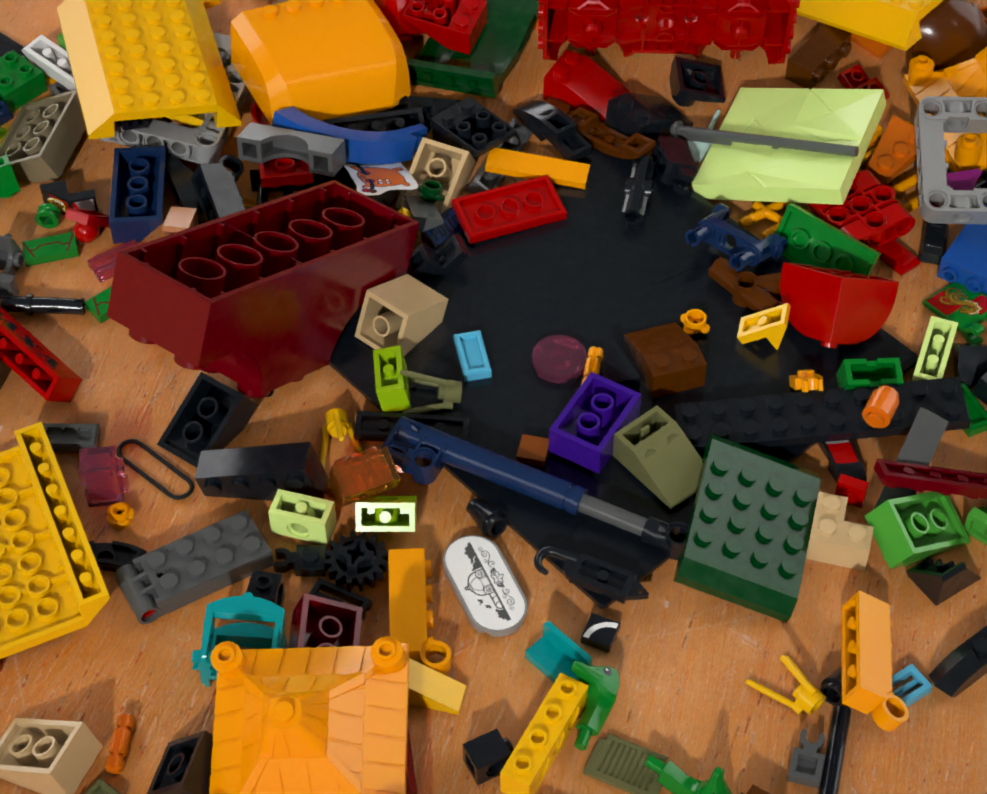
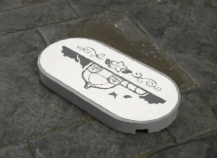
[443,535,527,637]

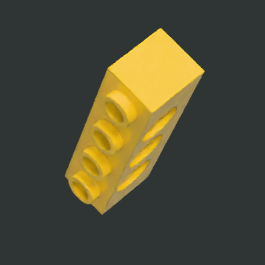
[500,673,589,794]

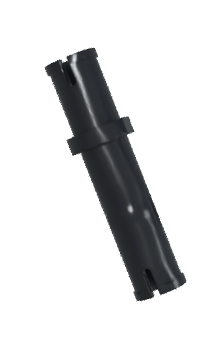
[1,294,85,315]

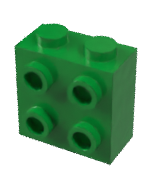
[0,50,48,113]

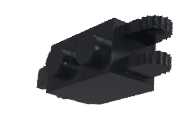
[650,133,698,196]

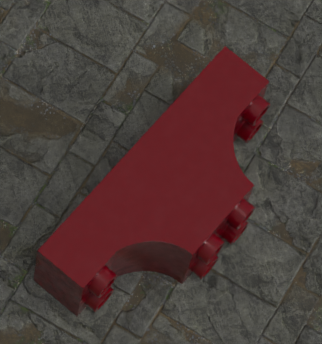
[107,180,419,398]

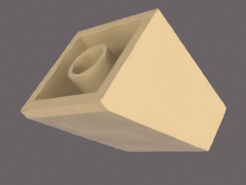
[355,274,449,356]

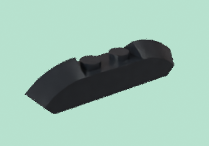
[322,107,431,133]
[928,626,987,697]

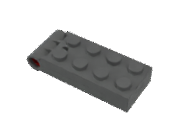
[114,510,274,624]

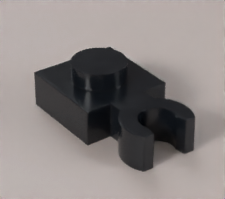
[274,545,327,577]

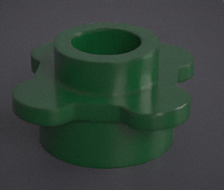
[418,180,445,202]

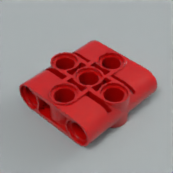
[807,170,915,249]

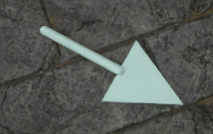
[687,109,721,164]

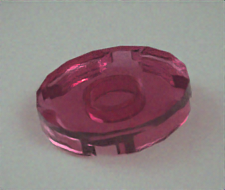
[532,335,587,383]

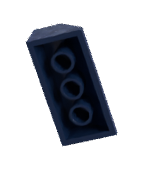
[109,146,166,244]

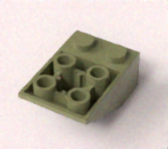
[612,405,704,509]

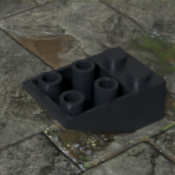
[430,97,518,157]

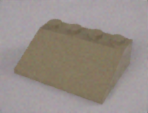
[0,89,86,183]

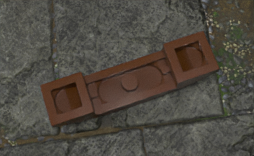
[568,107,656,159]

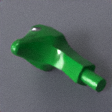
[571,661,620,750]
[644,754,732,794]

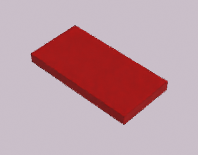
[451,175,567,244]

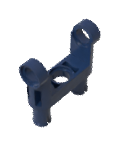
[685,203,788,271]

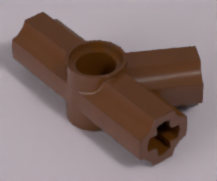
[708,257,783,313]

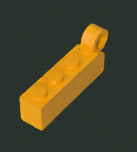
[388,548,452,675]
[841,590,909,732]

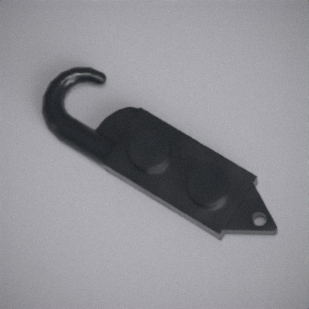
[534,545,649,604]

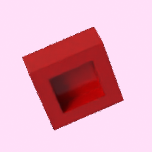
[835,473,869,508]

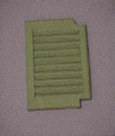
[583,733,668,794]

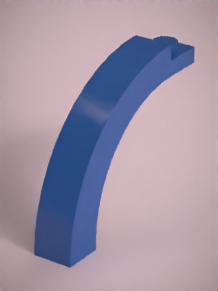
[272,106,428,164]

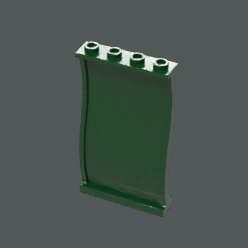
[407,0,539,99]

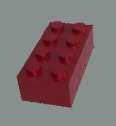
[288,593,363,649]

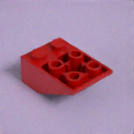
[402,0,487,55]

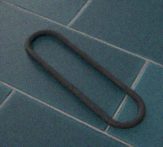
[116,439,194,500]

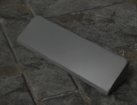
[465,117,533,194]
[874,407,949,509]

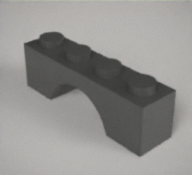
[237,122,346,177]

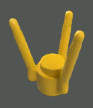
[320,408,365,470]
[745,655,826,715]

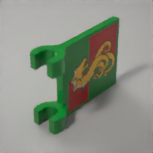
[922,282,987,344]

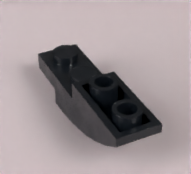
[512,100,592,162]

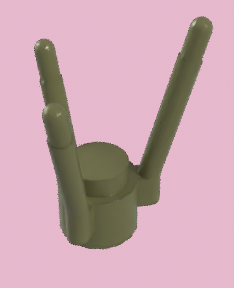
[400,370,462,414]

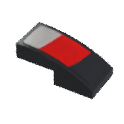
[818,440,867,483]

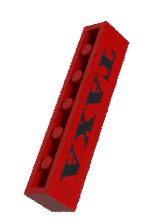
[0,306,82,403]

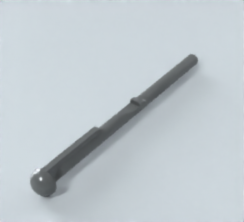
[669,121,859,157]

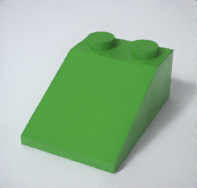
[864,492,971,569]

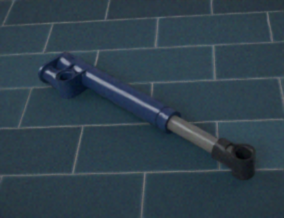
[378,416,689,560]

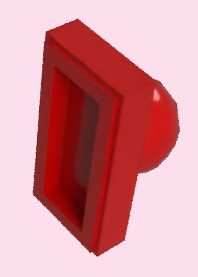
[64,208,110,243]

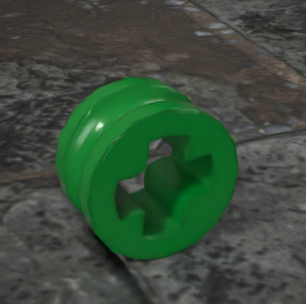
[35,203,61,229]

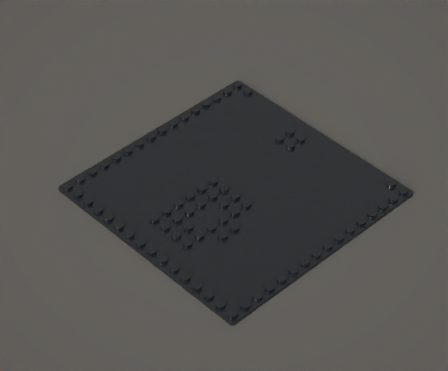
[329,147,919,609]

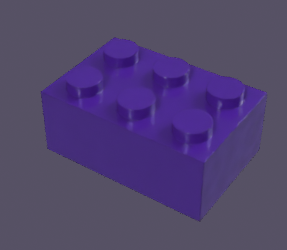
[549,372,641,474]

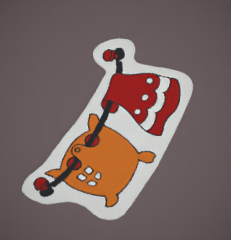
[344,162,419,196]

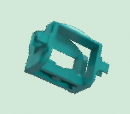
[191,592,287,687]

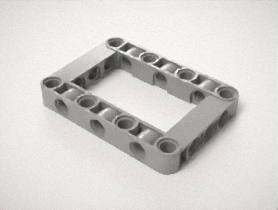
[100,32,250,164]
[914,96,987,225]

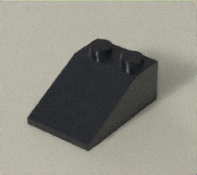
[605,92,693,141]
[157,372,258,468]

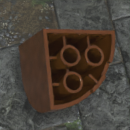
[912,0,987,71]

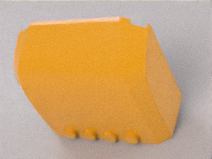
[231,0,411,126]

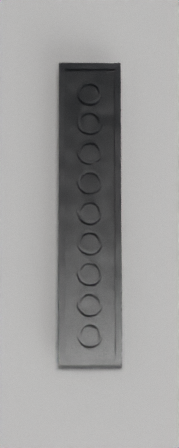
[674,377,970,454]

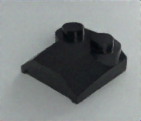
[669,56,726,107]

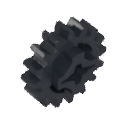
[324,530,389,592]

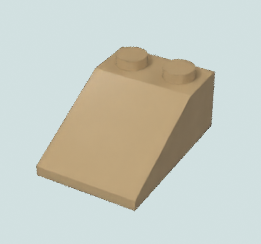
[395,137,476,214]
[0,718,103,794]

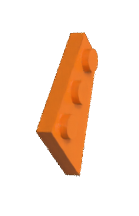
[866,115,917,185]

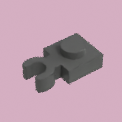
[787,729,825,789]

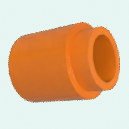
[862,385,899,428]

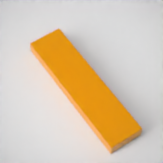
[485,148,590,189]

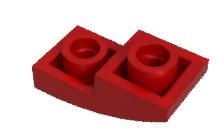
[837,64,890,99]

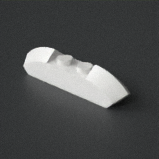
[21,34,76,91]

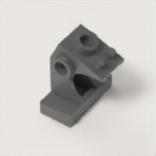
[0,233,24,299]

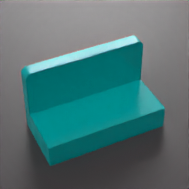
[525,621,592,683]

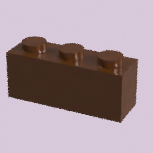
[785,24,852,89]

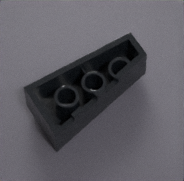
[195,442,328,501]

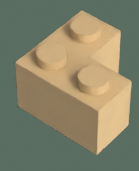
[806,492,874,571]

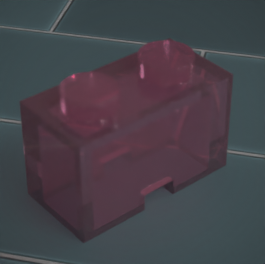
[79,446,129,507]

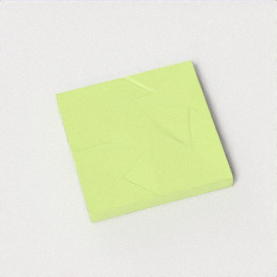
[692,88,887,205]

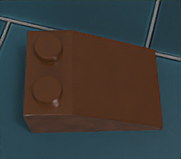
[624,322,707,399]

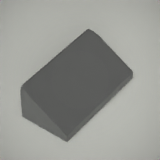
[404,195,444,233]

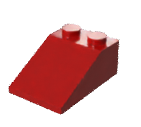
[543,50,631,122]

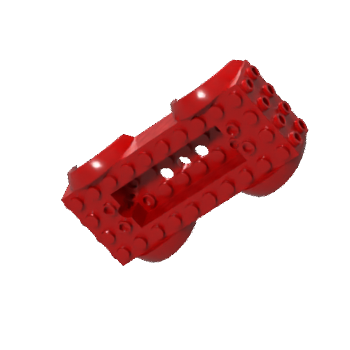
[538,0,800,65]

